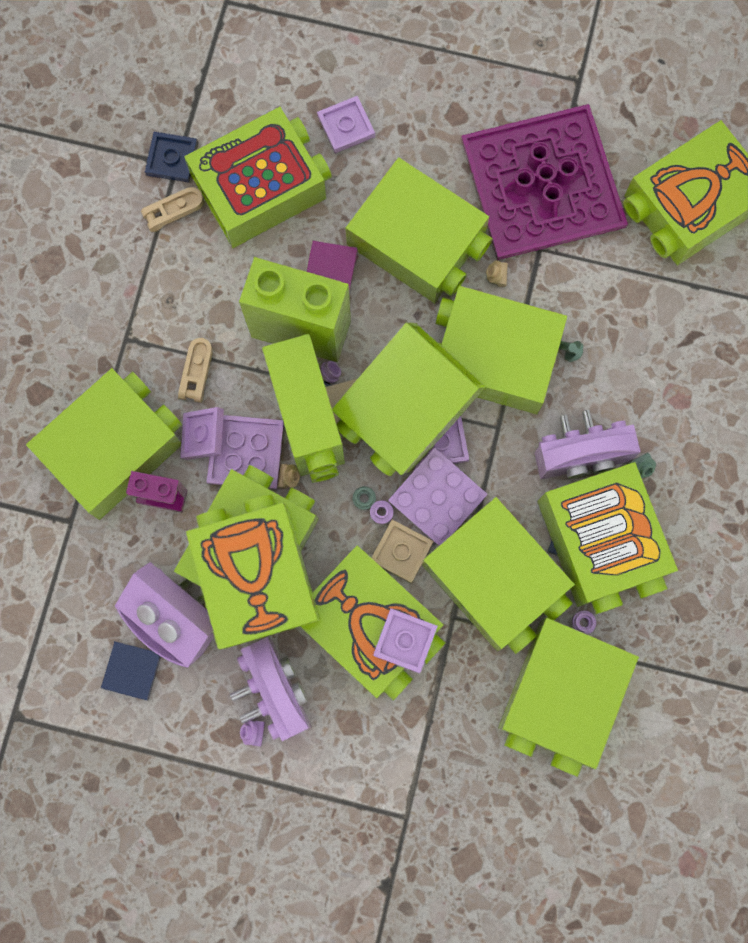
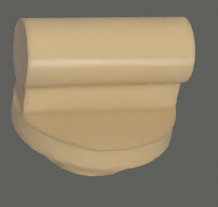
[486,261,508,287]
[277,464,300,489]

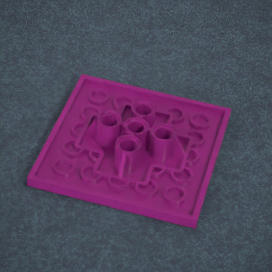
[461,104,628,261]

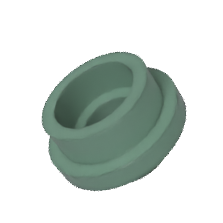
[353,486,376,510]

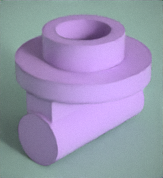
[240,720,265,746]

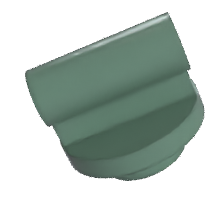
[559,341,583,362]
[627,453,656,478]

